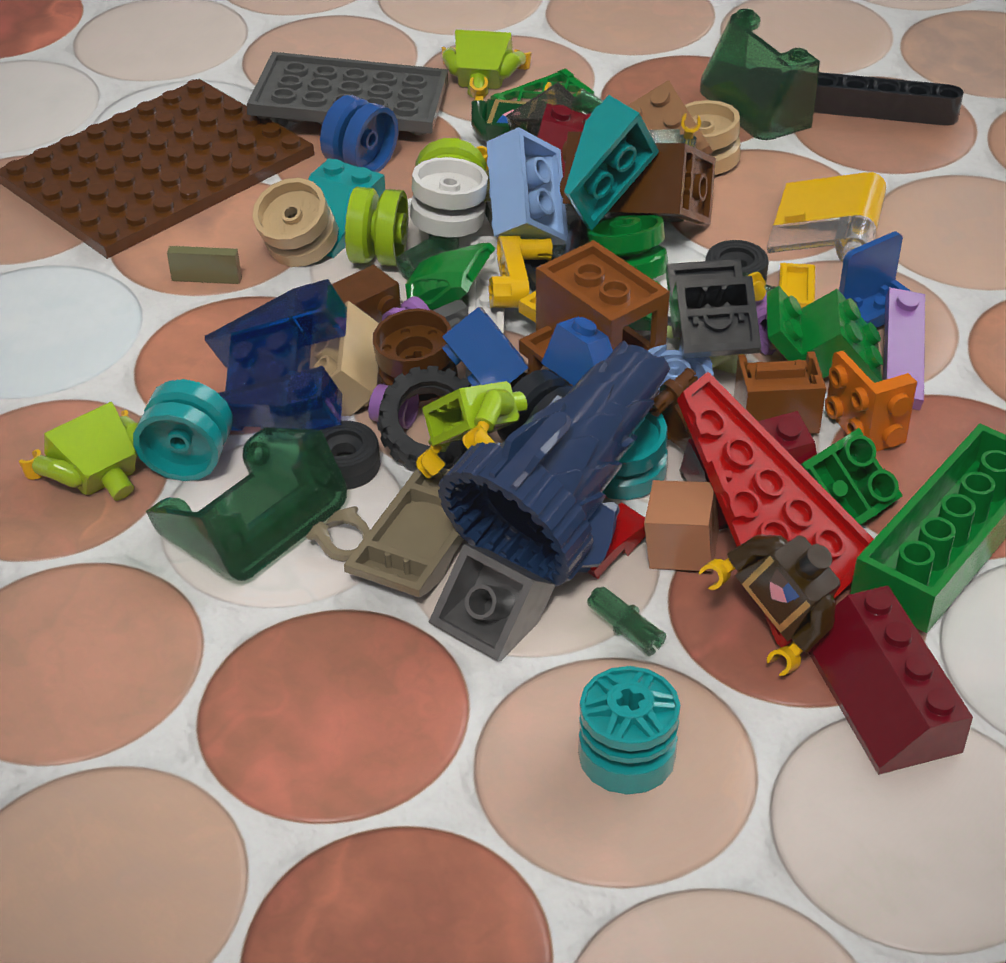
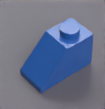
[541,316,613,386]

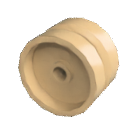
[685,100,741,175]
[252,178,339,267]

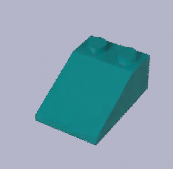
[564,95,659,231]
[308,158,385,258]

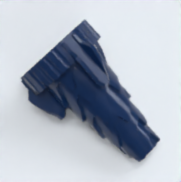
[438,341,670,587]

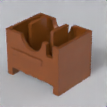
[734,351,826,433]

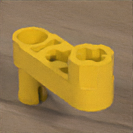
[488,236,553,308]

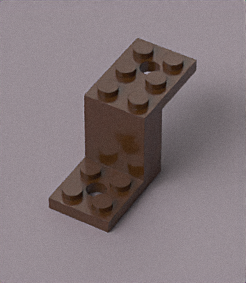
[560,132,716,225]

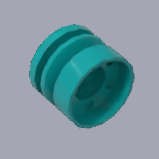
[578,666,681,795]

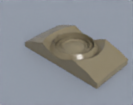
[344,468,464,598]

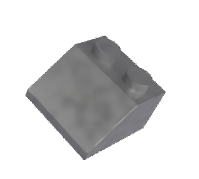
[429,544,555,661]

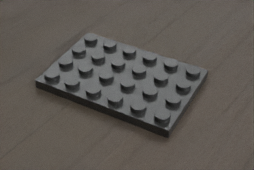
[247,52,448,135]

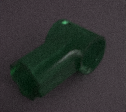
[396,233,460,280]

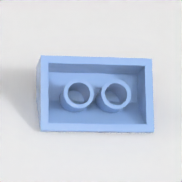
[486,127,568,245]

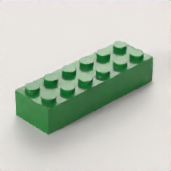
[850,423,1006,633]

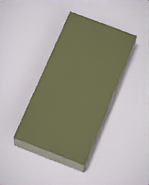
[167,246,242,284]

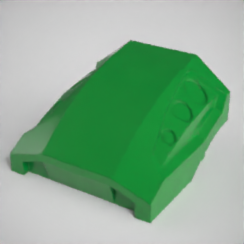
[405,242,496,310]
[800,428,903,525]

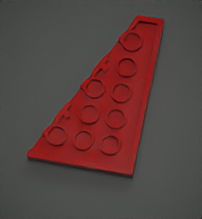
[677,372,874,647]

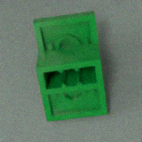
[767,286,883,383]

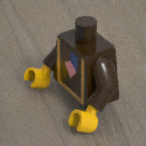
[699,534,841,676]

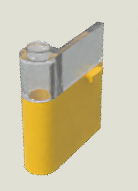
[766,172,886,262]

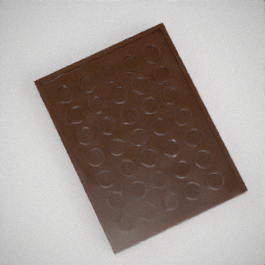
[0,79,314,259]

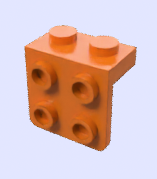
[825,351,917,452]

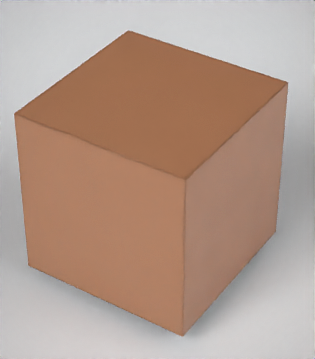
[644,480,719,571]

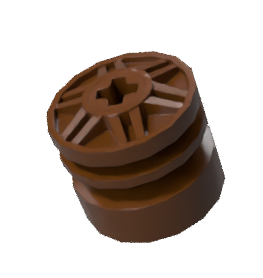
[373,308,458,408]

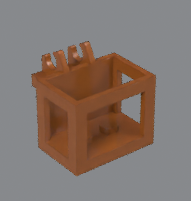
[519,240,670,386]

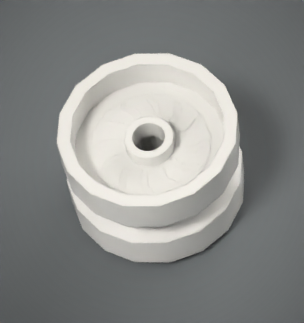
[410,157,488,237]

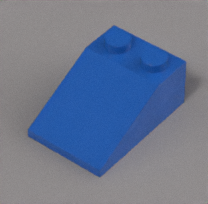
[442,307,529,386]

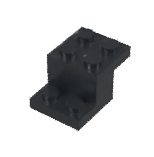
[665,259,761,359]

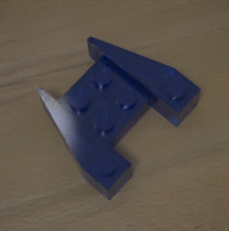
[204,279,347,433]

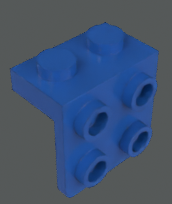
[839,231,911,328]

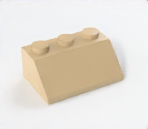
[292,301,379,417]

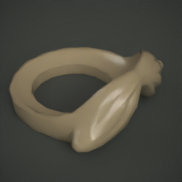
[306,506,370,562]

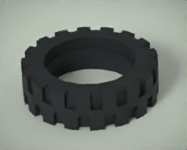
[377,366,471,470]

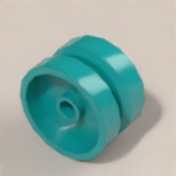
[133,379,233,481]
[602,412,668,500]

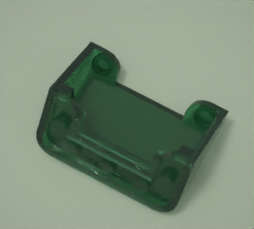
[700,8,820,140]
[146,427,347,581]

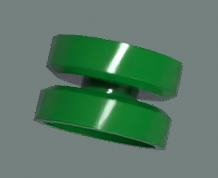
[587,214,668,279]

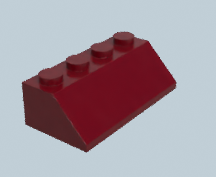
[808,585,973,775]

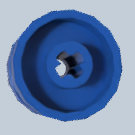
[320,95,399,173]

